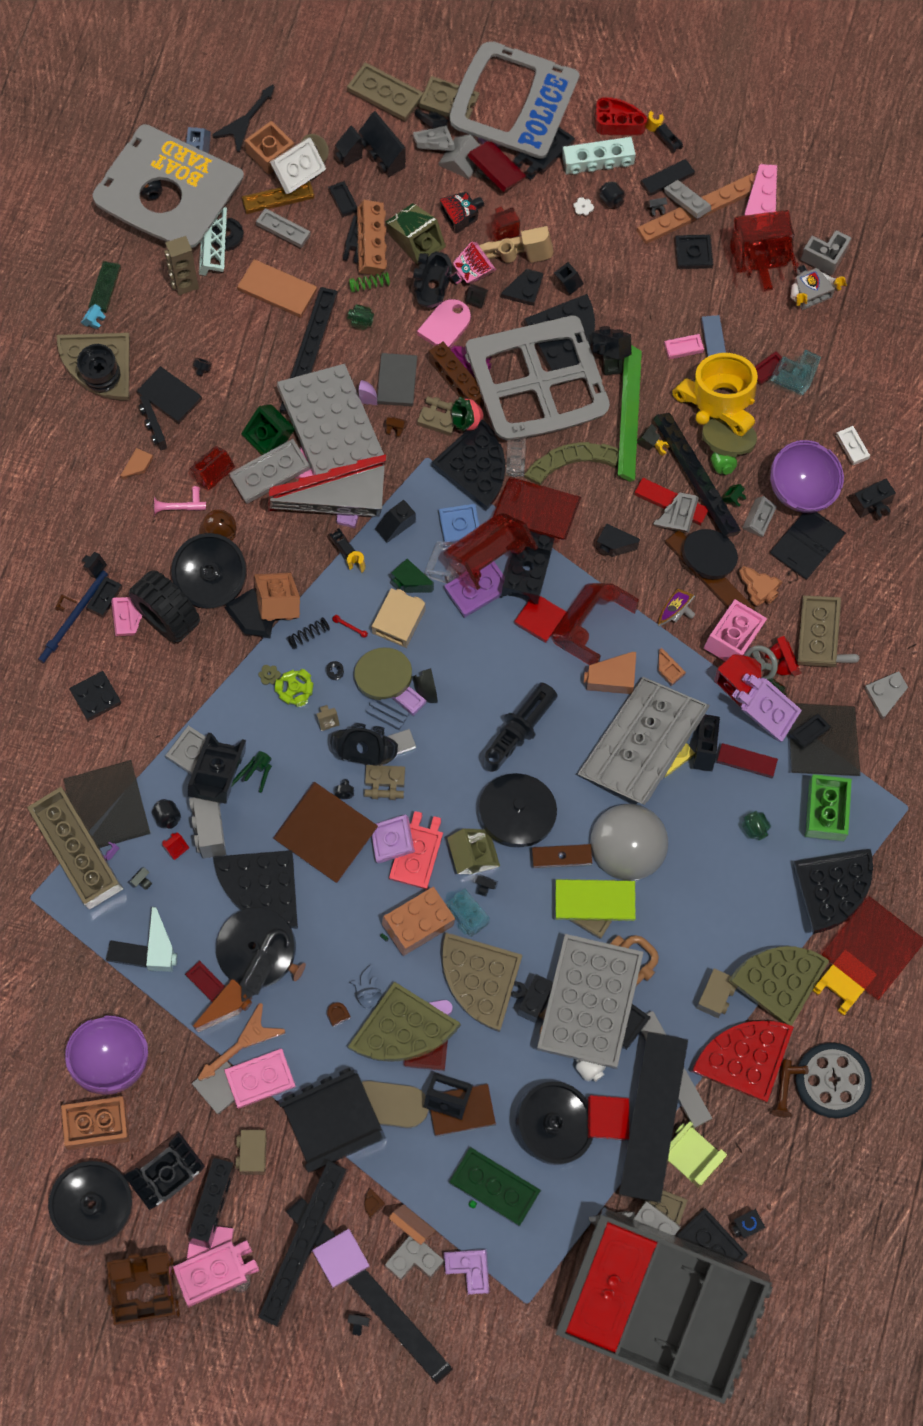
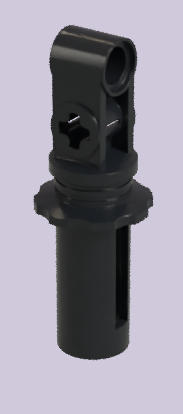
[484,682,558,772]

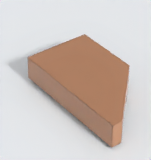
[120,448,153,479]

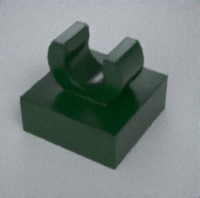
[721,484,746,507]

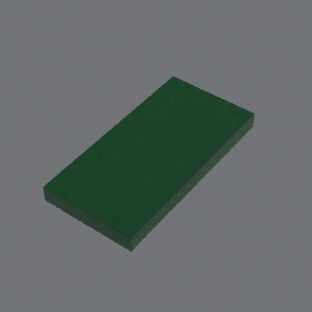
[449,1147,541,1227]

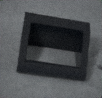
[423,1072,473,1120]

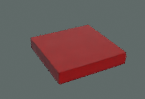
[514,596,567,643]
[588,1095,629,1140]

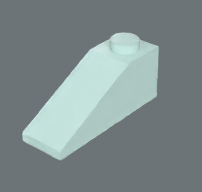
[146,907,177,972]

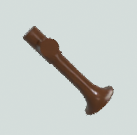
[771,1059,809,1118]

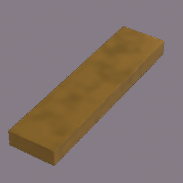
[242,181,315,214]

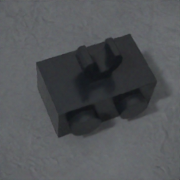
[592,326,632,360]
[851,478,896,520]
[511,974,553,1023]

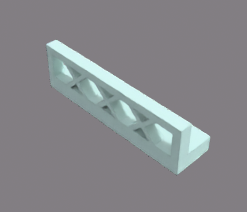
[199,207,227,276]

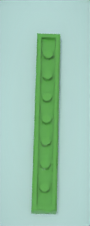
[618,345,642,482]

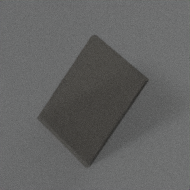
[789,703,860,776]
[63,760,151,848]

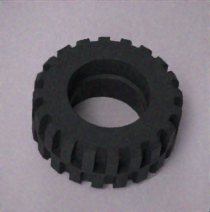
[129,570,200,643]

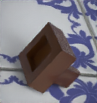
[386,416,408,436]

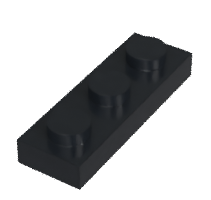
[139,395,167,451]

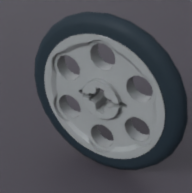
[796,1042,872,1119]

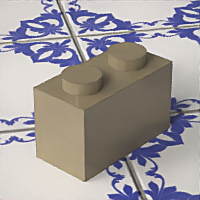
[696,968,736,1019]
[236,1130,267,1175]

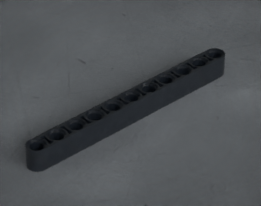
[286,1197,453,1384]

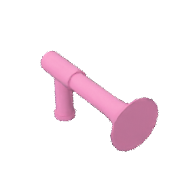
[154,486,206,515]

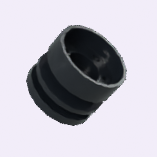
[77,344,121,392]

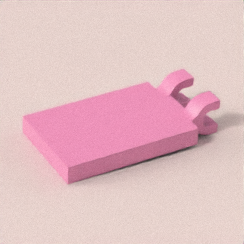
[173,1241,260,1307]

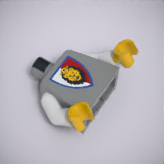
[790,265,847,310]

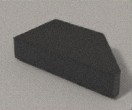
[414,109,447,128]

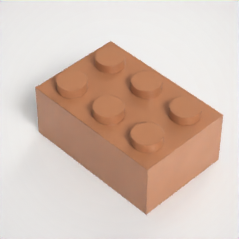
[382,886,455,956]
[61,1096,130,1150]

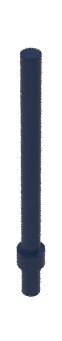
[38,570,108,664]

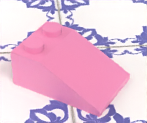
[704,599,767,661]

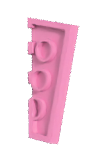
[739,164,777,235]

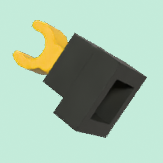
[637,424,670,456]

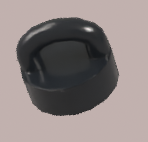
[335,779,354,799]

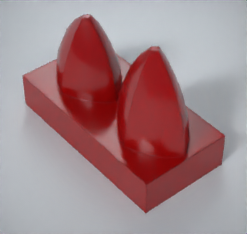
[765,636,802,676]

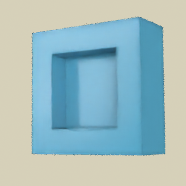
[81,304,106,329]

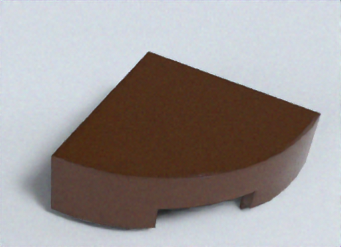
[365,1189,385,1219]

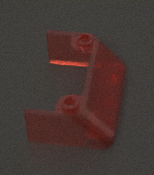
[444,513,538,590]
[552,583,639,665]

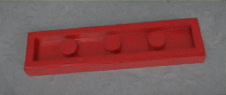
[634,478,708,526]

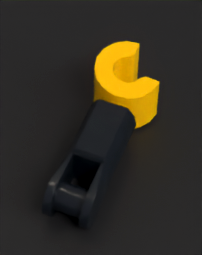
[646,110,683,153]
[328,528,366,573]

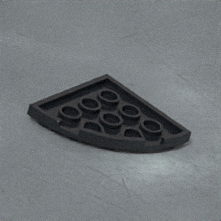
[523,294,595,371]
[431,419,505,510]
[793,849,873,934]
[214,850,298,928]

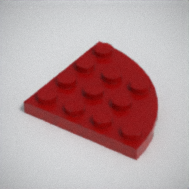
[691,1021,794,1103]

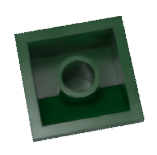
[241,404,295,455]

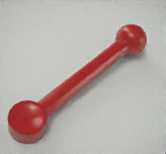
[332,615,368,638]

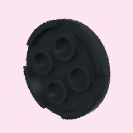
[682,529,738,579]

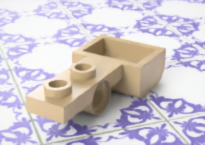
[479,226,554,263]

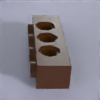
[429,341,485,407]

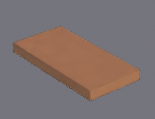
[237,259,317,318]

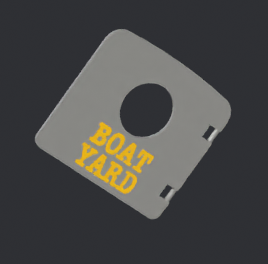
[93,124,244,248]

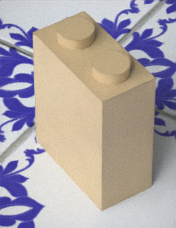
[372,588,426,648]

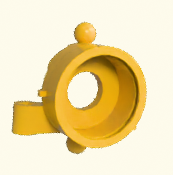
[672,353,758,436]

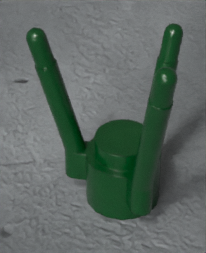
[231,751,272,793]

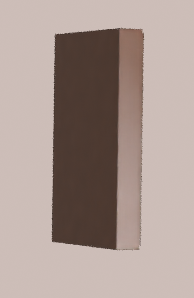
[431,1084,496,1137]

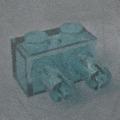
[446,888,490,937]

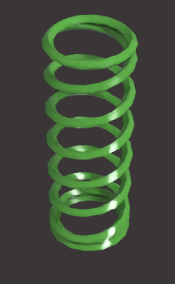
[349,272,390,293]

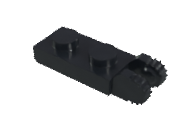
[343,215,359,263]

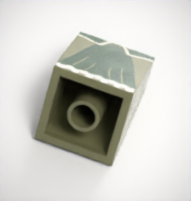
[385,203,446,266]

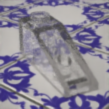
[506,438,526,477]

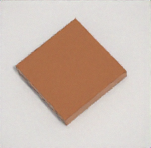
[389,1204,436,1245]

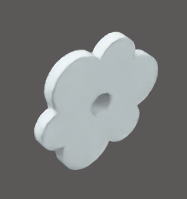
[574,198,594,215]

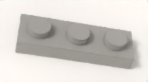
[664,180,711,219]
[256,208,311,248]

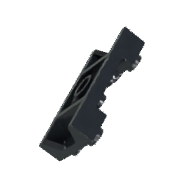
[501,528,555,604]
[188,732,246,804]

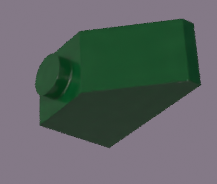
[391,559,434,593]

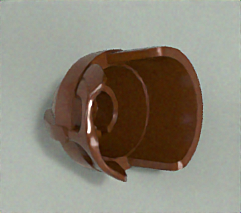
[199,509,236,541]

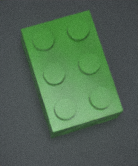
[805,774,852,841]

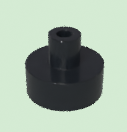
[193,358,212,376]

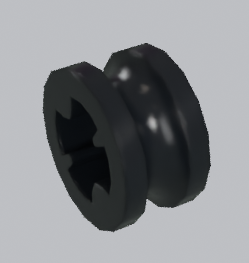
[326,661,344,680]

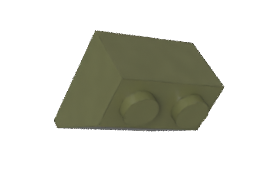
[447,828,500,875]

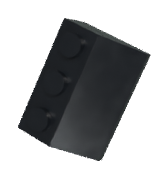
[359,111,406,178]

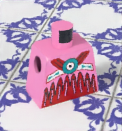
[451,242,496,284]

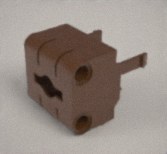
[107,1252,180,1328]

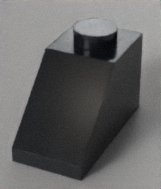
[334,126,362,167]
[375,500,416,543]
[596,524,640,557]

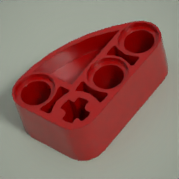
[595,97,647,135]

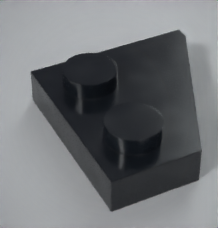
[501,269,544,306]

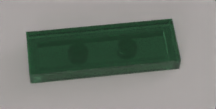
[88,261,121,313]

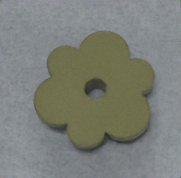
[258,665,281,685]

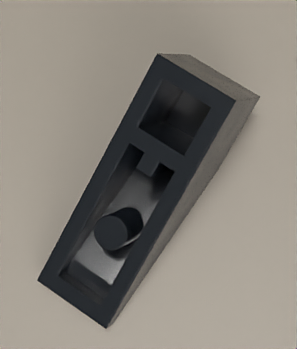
[693,714,720,772]

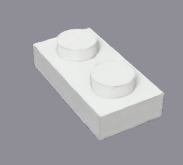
[836,426,870,465]

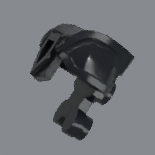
[413,251,452,309]
[330,723,398,766]

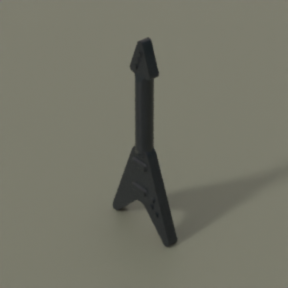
[212,85,275,153]

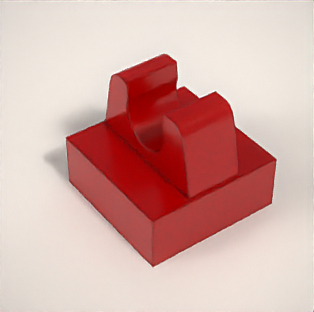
[162,832,189,860]

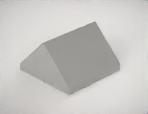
[438,134,480,179]

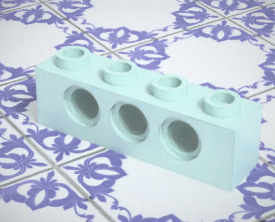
[562,137,636,174]

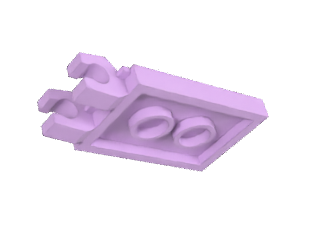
[732,673,802,742]

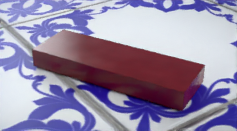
[716,743,778,778]

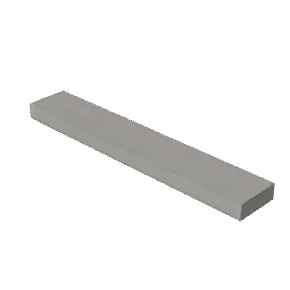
[641,1011,712,1128]

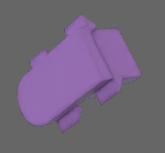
[103,842,119,860]

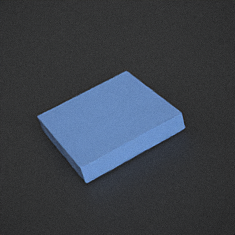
[439,504,482,545]

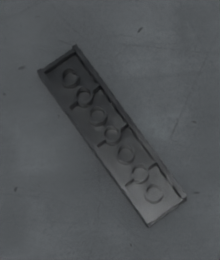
[619,1032,688,1204]

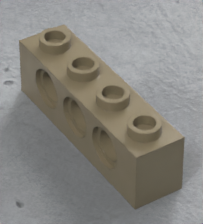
[164,236,199,295]

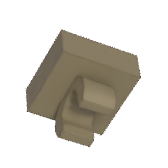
[317,705,340,731]

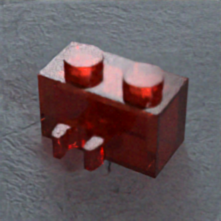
[491,207,520,242]
[189,446,235,490]

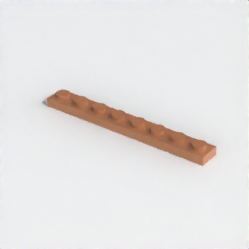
[637,171,757,244]

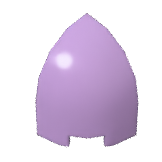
[359,380,377,405]

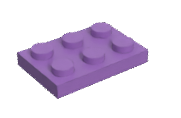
[444,558,505,618]

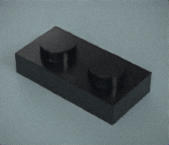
[86,577,122,618]

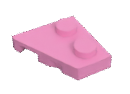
[111,597,142,636]

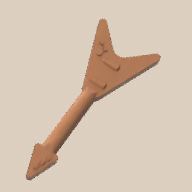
[198,1003,285,1081]

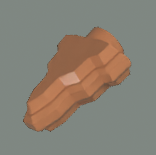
[739,566,782,607]

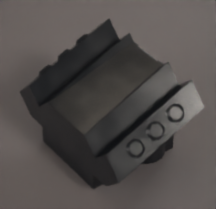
[123,1132,205,1210]

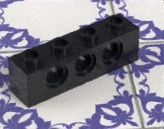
[188,1158,235,1249]

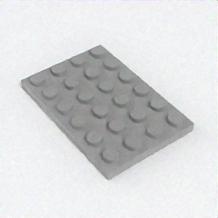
[276,364,384,475]
[537,934,644,1069]

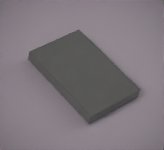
[377,353,417,406]

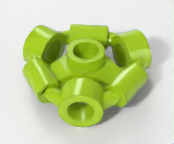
[275,669,314,707]

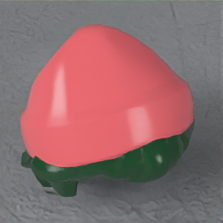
[452,397,483,431]

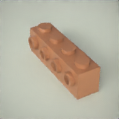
[357,200,387,275]

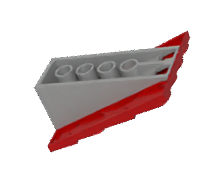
[268,454,386,517]

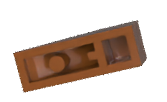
[193,979,253,1032]

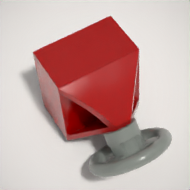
[714,645,778,708]

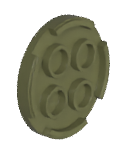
[702,418,757,457]
[355,647,412,700]

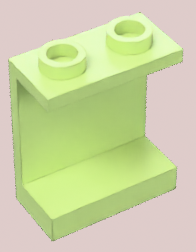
[668,1122,727,1188]

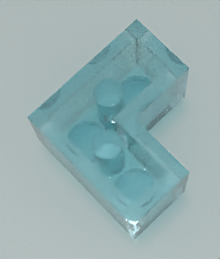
[770,349,821,396]

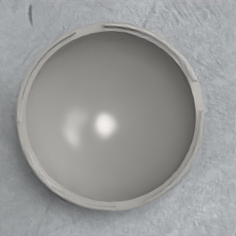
[590,804,668,881]

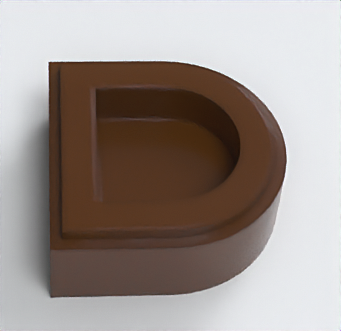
[327,1002,351,1027]

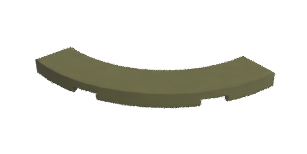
[524,442,619,486]

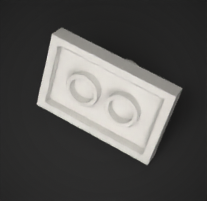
[270,137,326,194]

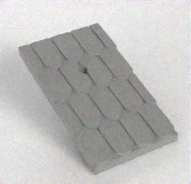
[578,677,710,805]

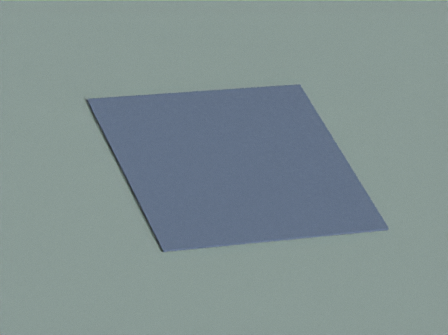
[31,458,908,1304]

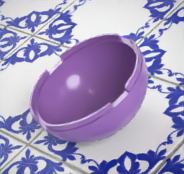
[770,440,844,513]
[65,1016,148,1095]

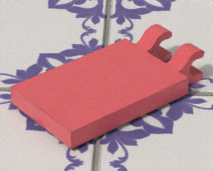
[389,811,443,890]

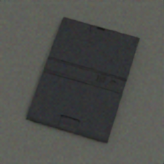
[770,512,846,580]

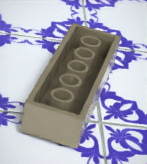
[27,787,123,910]

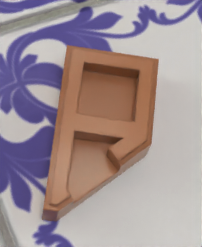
[658,648,686,686]

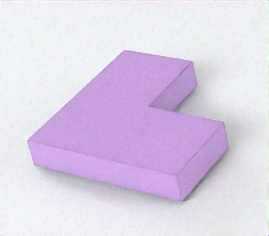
[444,1250,490,1294]

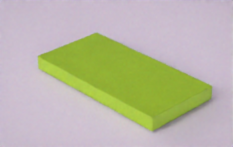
[556,879,636,921]

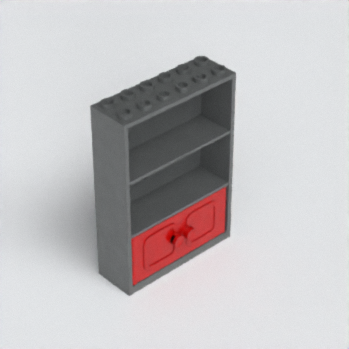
[556,1207,773,1404]

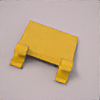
[812,950,876,1016]

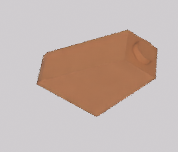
[584,652,636,694]

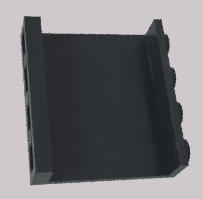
[279,1068,386,1173]

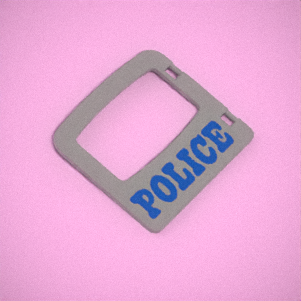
[449,41,580,159]

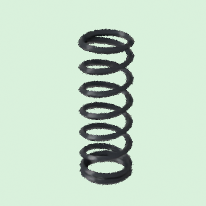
[287,617,330,649]

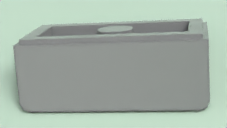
[742,496,777,537]

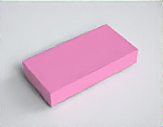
[664,334,704,359]

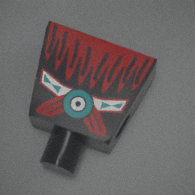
[440,192,484,234]

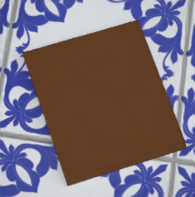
[273,782,378,883]

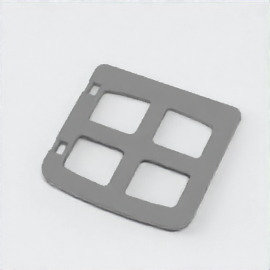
[465,316,610,440]

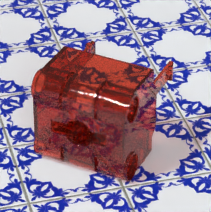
[730,210,799,291]

